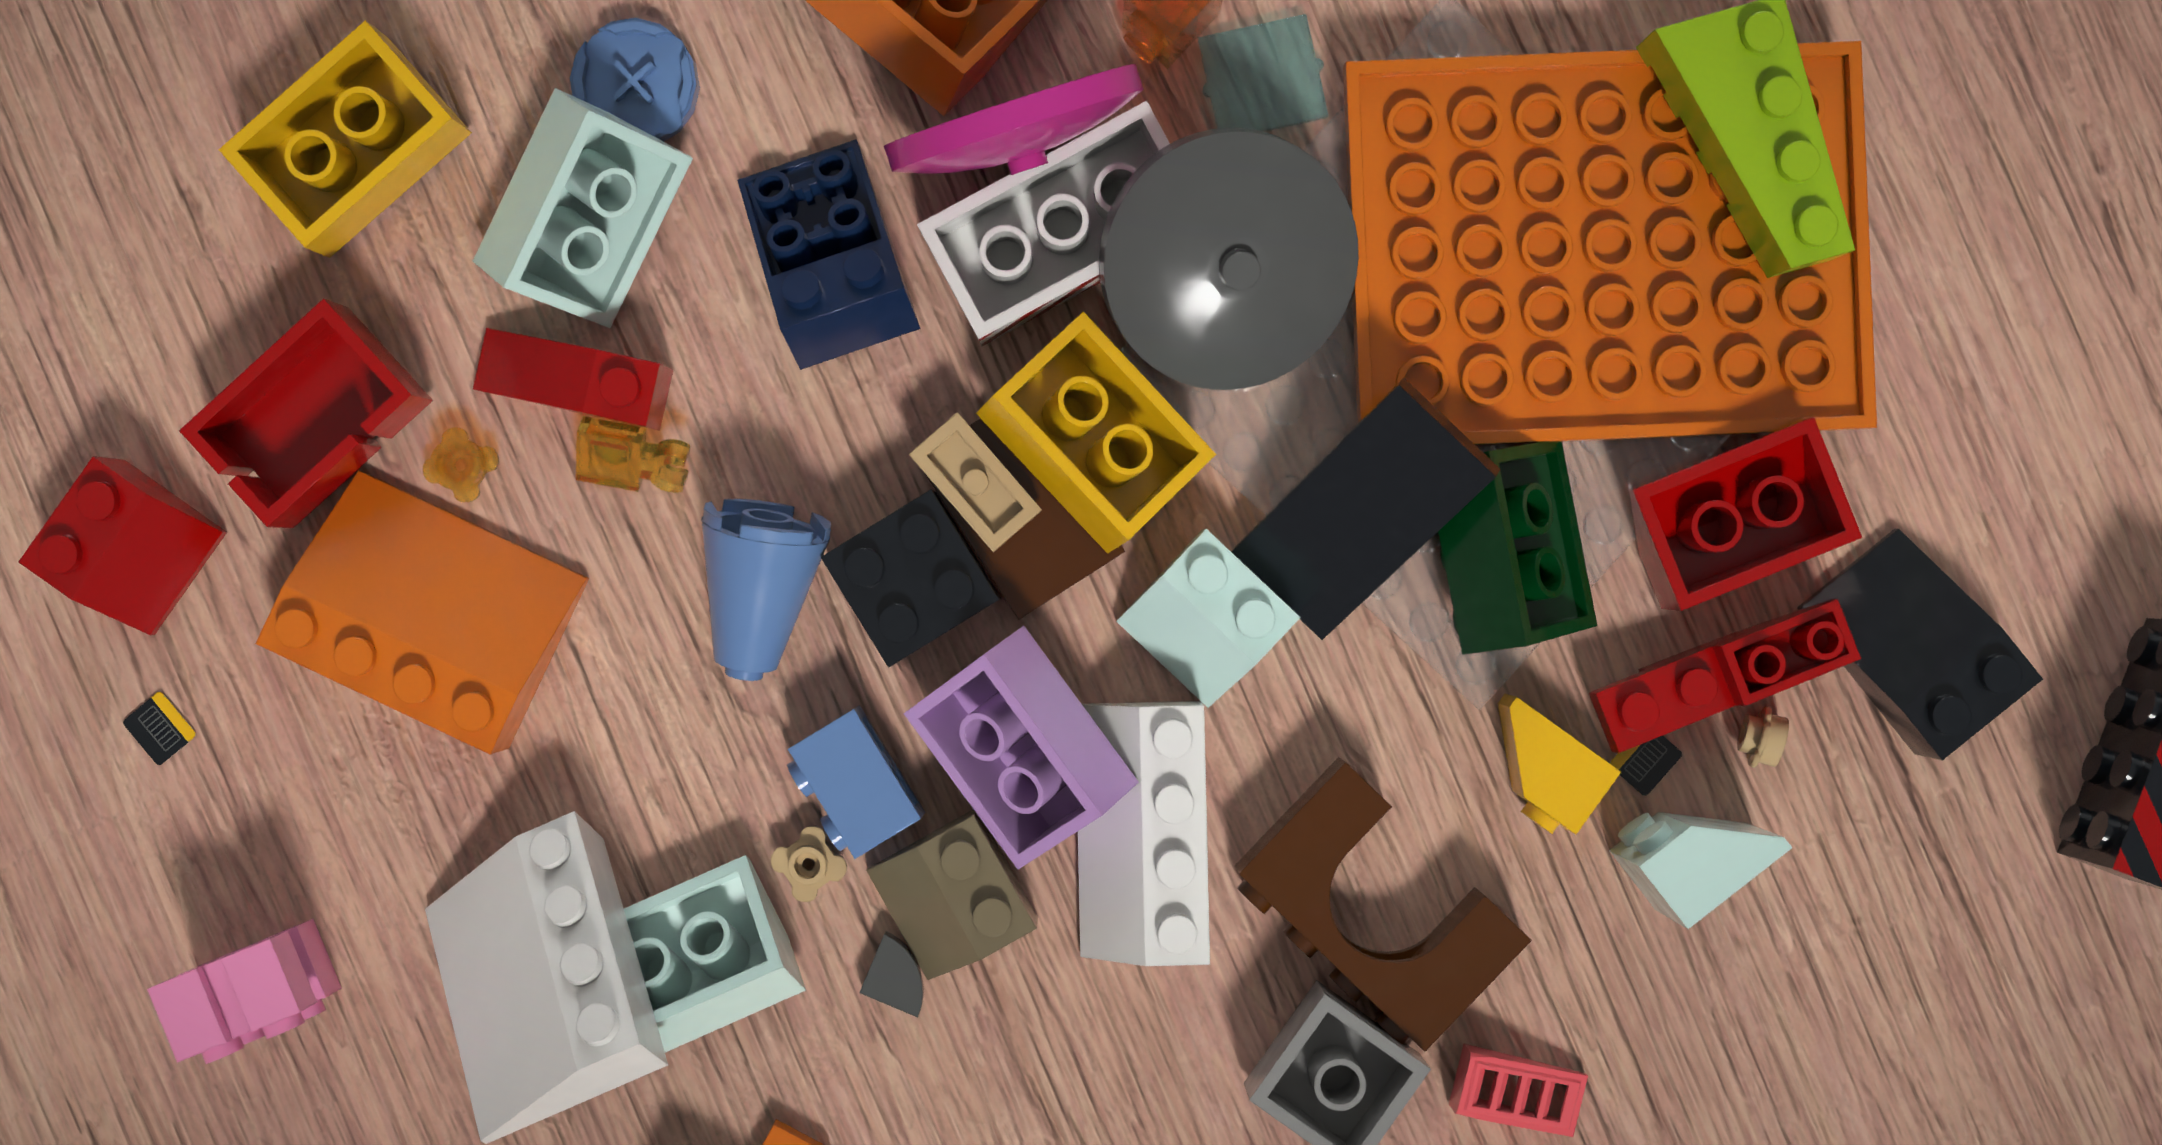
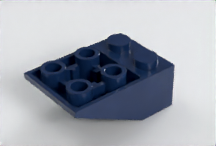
[737,139,921,370]

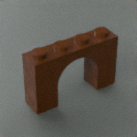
[1235,757,1532,1052]

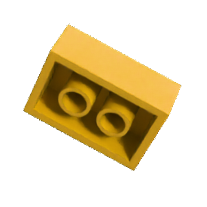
[218,20,472,258]
[976,312,1217,554]

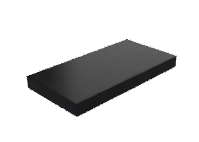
[1231,378,1500,640]

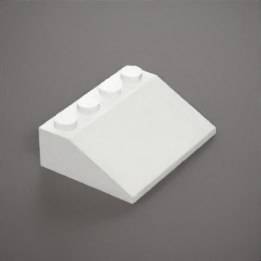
[425,811,668,1144]

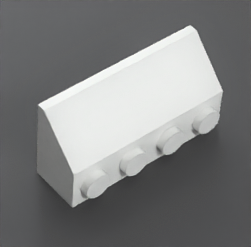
[1078,701,1210,966]

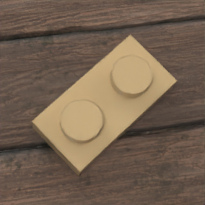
[909,412,1042,552]

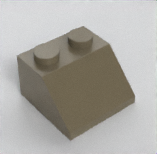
[866,809,1038,980]

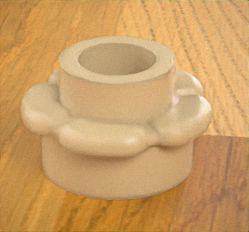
[1737,706,1789,768]

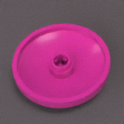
[884,64,1144,175]

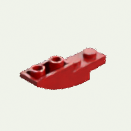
[1589,599,1861,753]

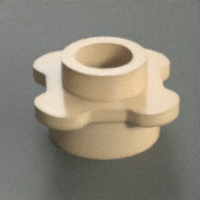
[771,826,847,902]

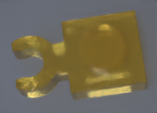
[576,416,690,493]

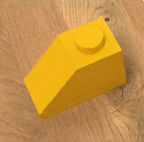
[1498,693,1621,835]

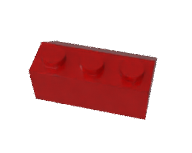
[1630,417,1863,611]

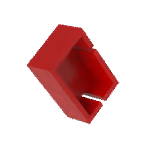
[179,298,433,528]

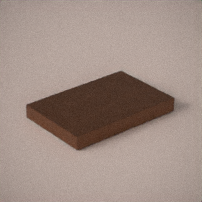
[923,418,1125,620]

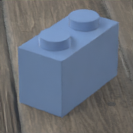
[787,705,925,859]

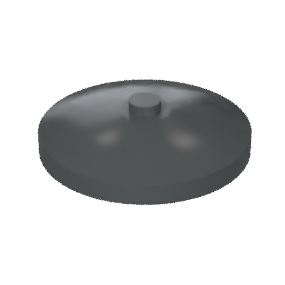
[1099,128,1359,390]

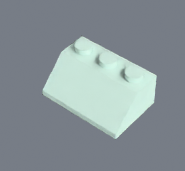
[472,88,693,328]
[624,855,806,1052]

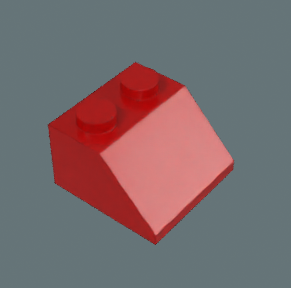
[18,456,227,635]

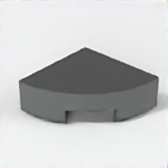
[859,931,924,1018]

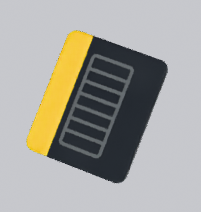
[123,692,196,765]
[1610,736,1682,796]

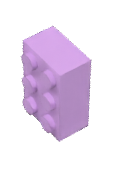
[904,625,1139,869]

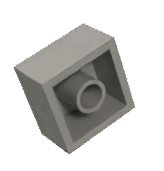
[1244,980,1431,1145]

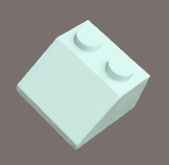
[1116,529,1301,708]
[1609,812,1792,929]

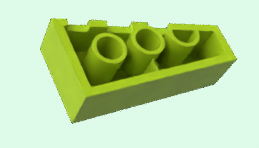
[1636,0,1855,278]

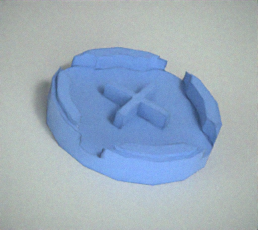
[570,18,700,142]

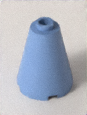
[701,499,831,681]

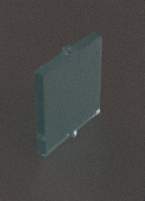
[1198,14,1329,132]

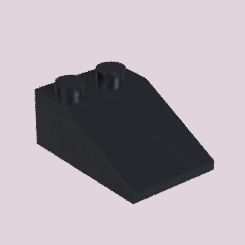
[1797,529,2043,761]

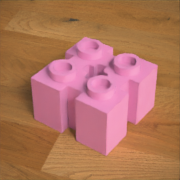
[147,919,342,1064]

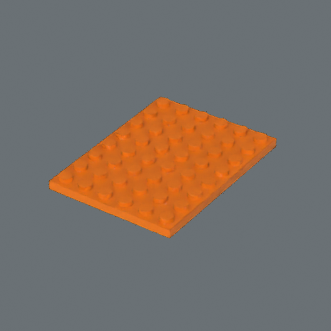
[1343,41,1877,445]

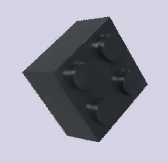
[821,489,1001,668]

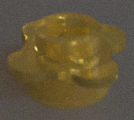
[423,427,499,502]

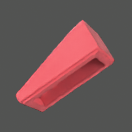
[1449,1043,1588,1137]

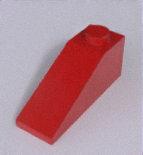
[473,328,673,431]

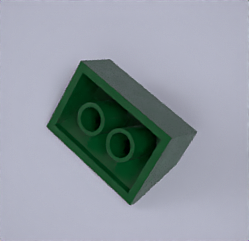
[1438,442,1598,655]

